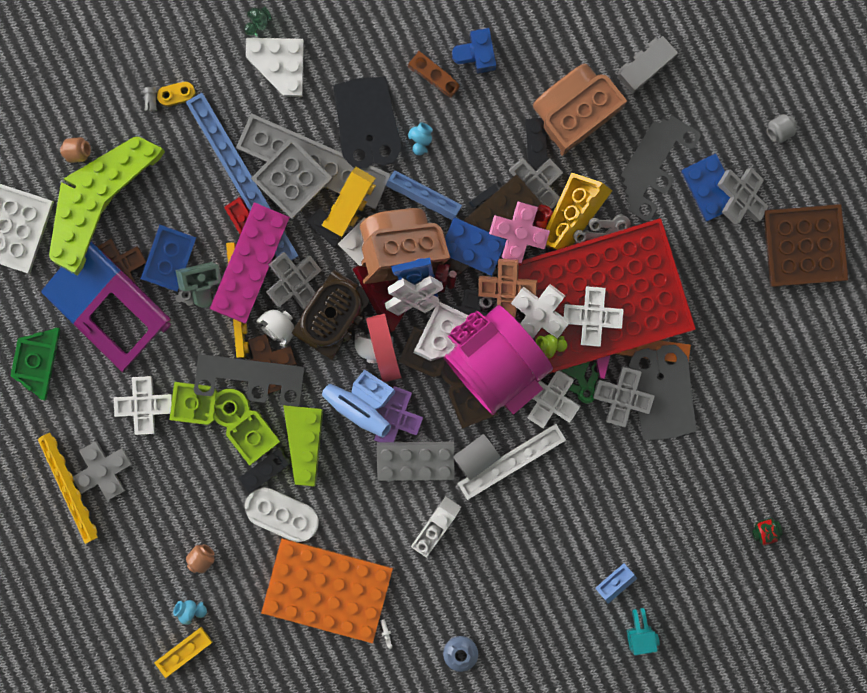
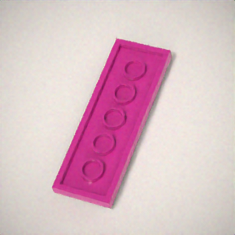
[210,202,290,324]

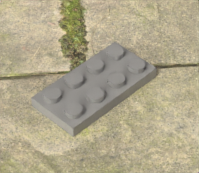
[377,442,454,481]

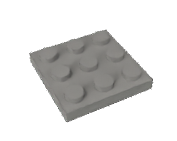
[251,138,333,219]

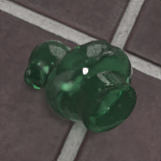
[244,7,272,36]

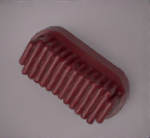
[435,264,457,293]

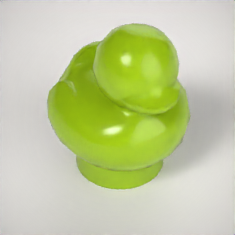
[535,334,567,359]

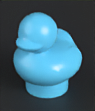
[408,122,433,155]
[173,600,207,625]

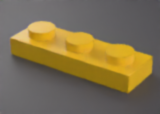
[154,627,213,678]

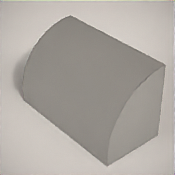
[453,434,501,481]

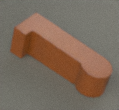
[408,51,460,98]

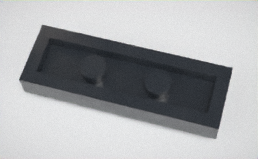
[525,118,547,171]

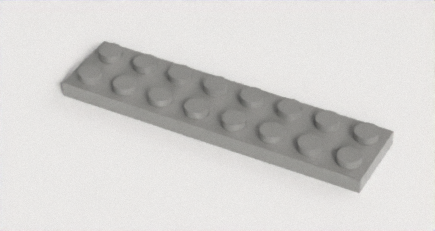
[236,113,391,210]

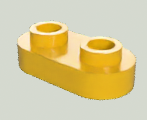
[157,82,196,107]

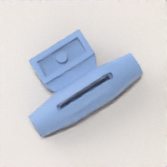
[322,369,395,438]

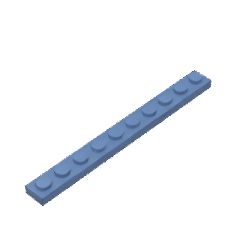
[186,93,299,261]

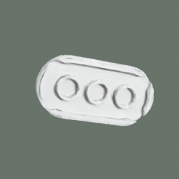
[245,488,319,542]

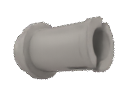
[143,87,158,111]

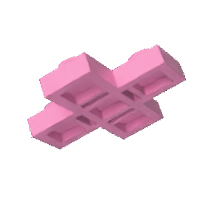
[489,202,550,263]

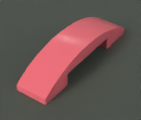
[366,314,401,382]

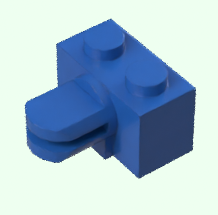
[452,28,496,74]

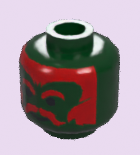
[752,518,783,546]

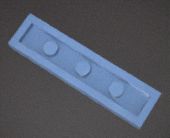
[386,170,462,220]

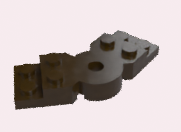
[399,327,498,429]

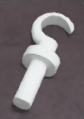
[380,619,392,649]

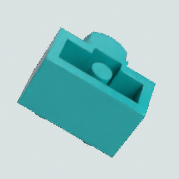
[626,608,660,655]

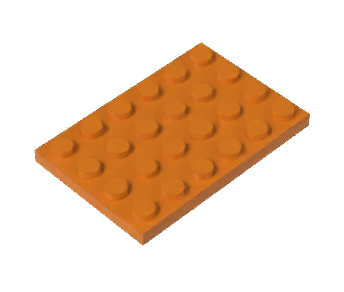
[261,538,393,643]

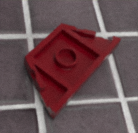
[353,266,405,333]

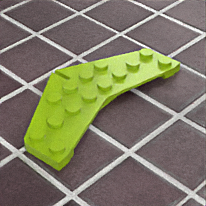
[49,137,165,276]

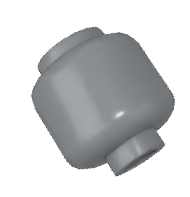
[767,114,797,143]

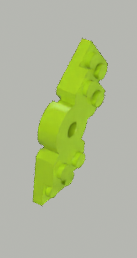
[169,382,281,466]

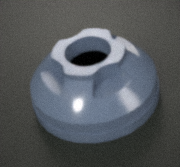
[443,636,478,672]

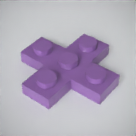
[374,386,423,442]

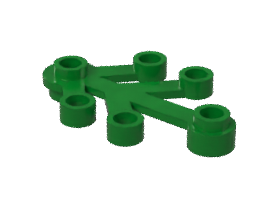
[561,362,599,403]

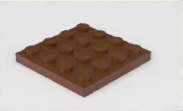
[764,204,848,287]

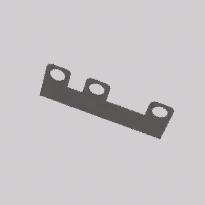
[194,354,304,406]

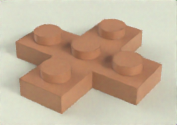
[478,259,537,318]

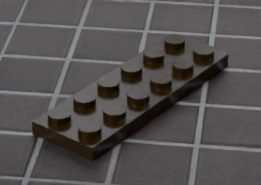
[443,174,542,278]

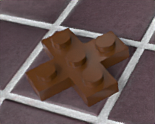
[97,239,146,287]
[241,334,297,394]

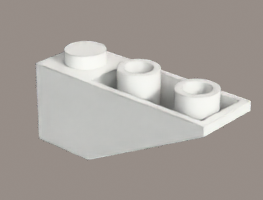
[411,496,461,558]

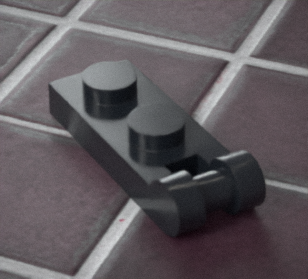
[238,446,292,494]

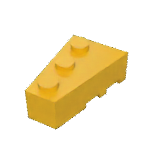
[322,167,376,237]

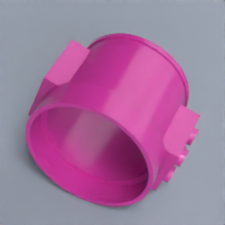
[443,305,553,415]

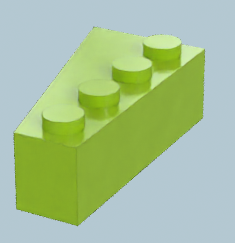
[283,405,323,486]

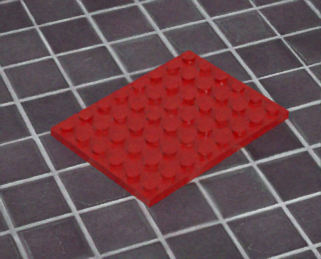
[518,218,695,374]

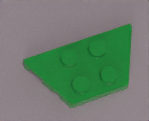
[10,328,61,401]

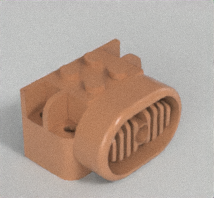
[533,63,627,156]
[360,208,450,284]

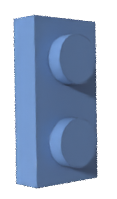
[595,563,637,604]

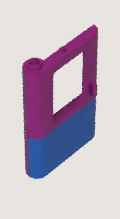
[41,241,171,373]

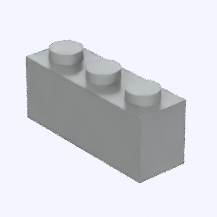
[618,36,678,94]

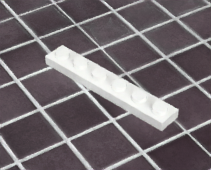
[457,424,566,500]

